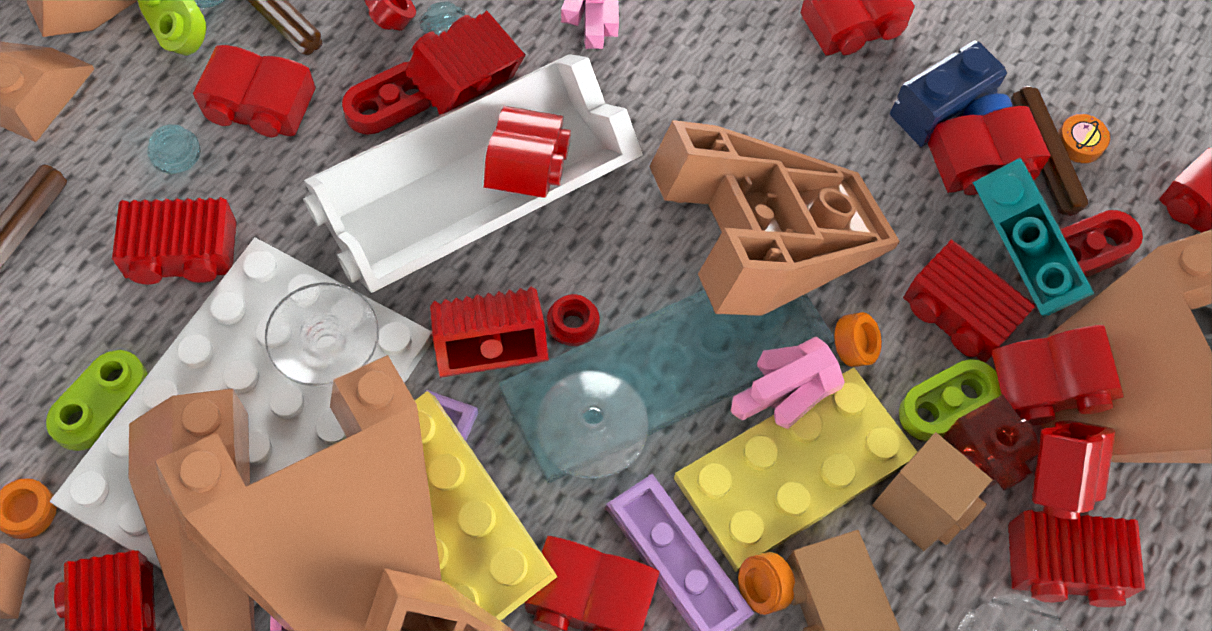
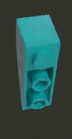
[973,157,1094,318]

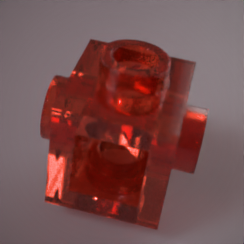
[942,395,1039,491]

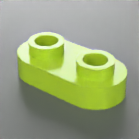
[138,0,206,56]
[46,350,148,451]
[899,359,1001,441]

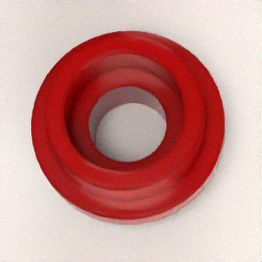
[547,294,600,346]

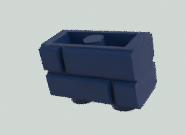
[890,40,1007,147]

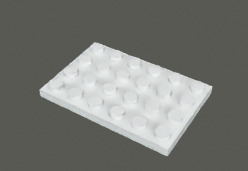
[49,237,433,606]

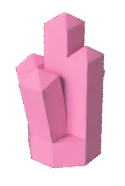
[561,0,619,49]
[731,337,845,429]

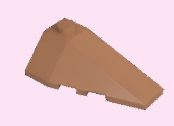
[0,41,94,142]
[128,388,255,631]

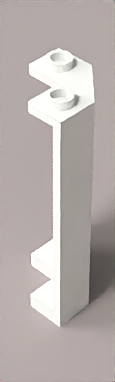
[303,54,643,293]

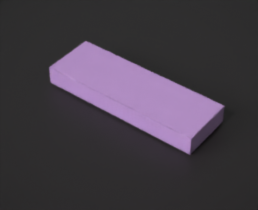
[606,474,754,631]

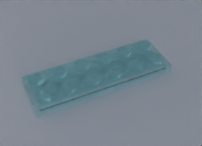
[499,289,835,484]

